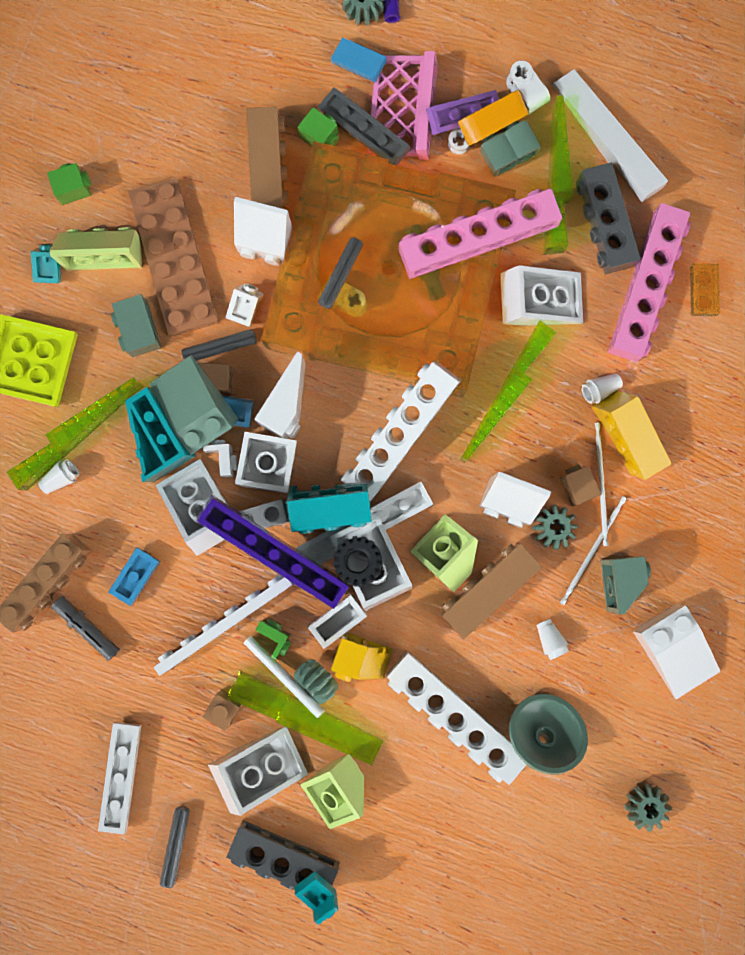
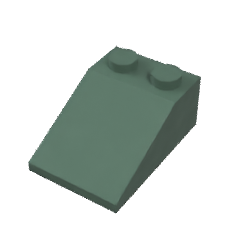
[150,355,238,455]

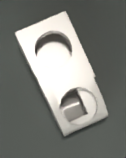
[240,499,290,528]

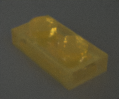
[690,263,720,316]

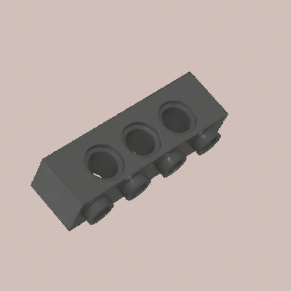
[576,162,641,275]
[226,820,339,890]

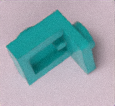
[294,871,339,925]

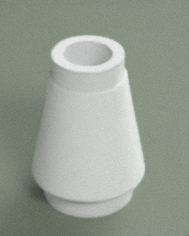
[582,373,623,404]
[38,459,79,494]
[536,619,569,660]

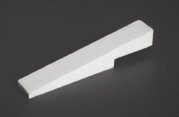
[553,70,668,202]

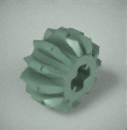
[342,0,384,26]
[532,505,578,550]
[294,659,339,704]
[624,783,672,832]

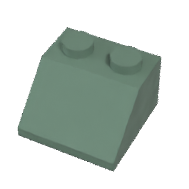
[600,557,651,615]

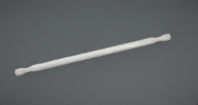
[595,423,609,546]
[560,496,627,605]

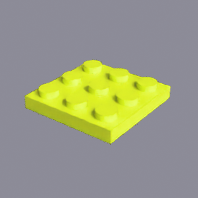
[0,314,78,408]

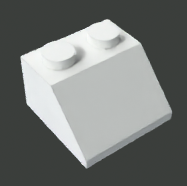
[235,432,297,493]

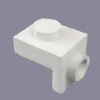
[203,440,238,478]

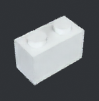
[308,593,367,649]

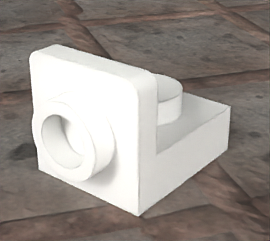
[226,284,264,327]

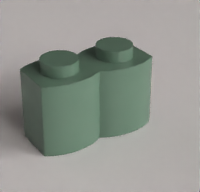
[480,120,541,177]

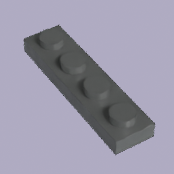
[318,87,411,169]

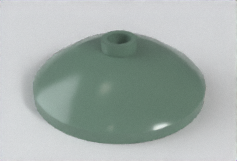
[509,694,588,775]

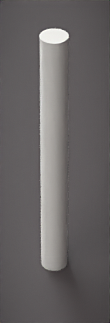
[244,636,325,718]

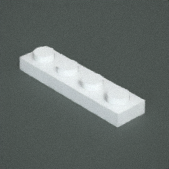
[98,722,142,834]

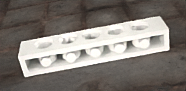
[341,361,461,502]
[387,651,526,785]

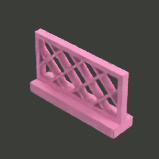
[367,51,438,160]

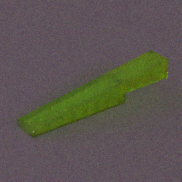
[543,95,573,255]
[460,321,556,463]
[7,377,143,491]
[228,670,383,765]

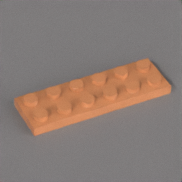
[128,178,219,337]

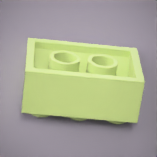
[50,227,142,271]

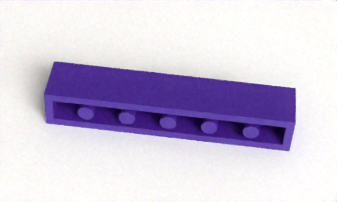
[197,495,349,609]

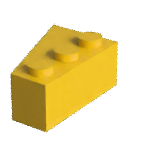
[591,391,671,480]
[331,632,393,682]

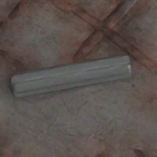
[318,237,363,309]
[182,329,257,361]
[160,806,190,888]

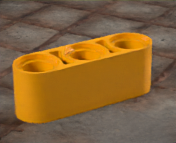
[458,89,529,146]

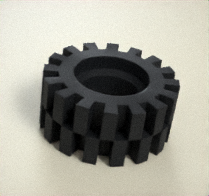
[333,536,383,587]

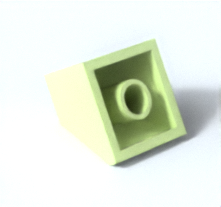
[410,514,478,592]
[300,754,364,829]

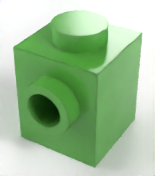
[298,107,339,155]
[47,163,92,205]

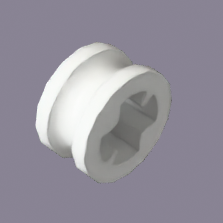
[448,128,470,155]

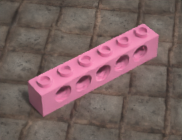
[399,189,562,279]
[607,203,691,362]

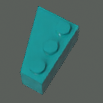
[125,387,196,482]
[287,484,372,534]

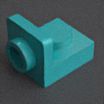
[30,244,61,284]

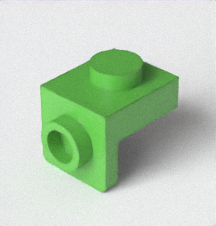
[256,618,292,660]

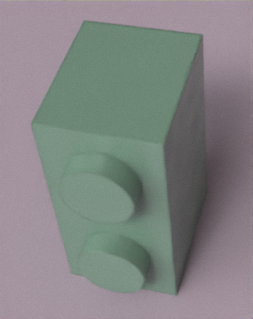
[111,294,162,357]

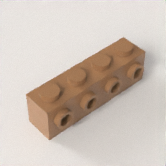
[246,106,289,209]
[0,533,91,633]
[441,543,542,639]

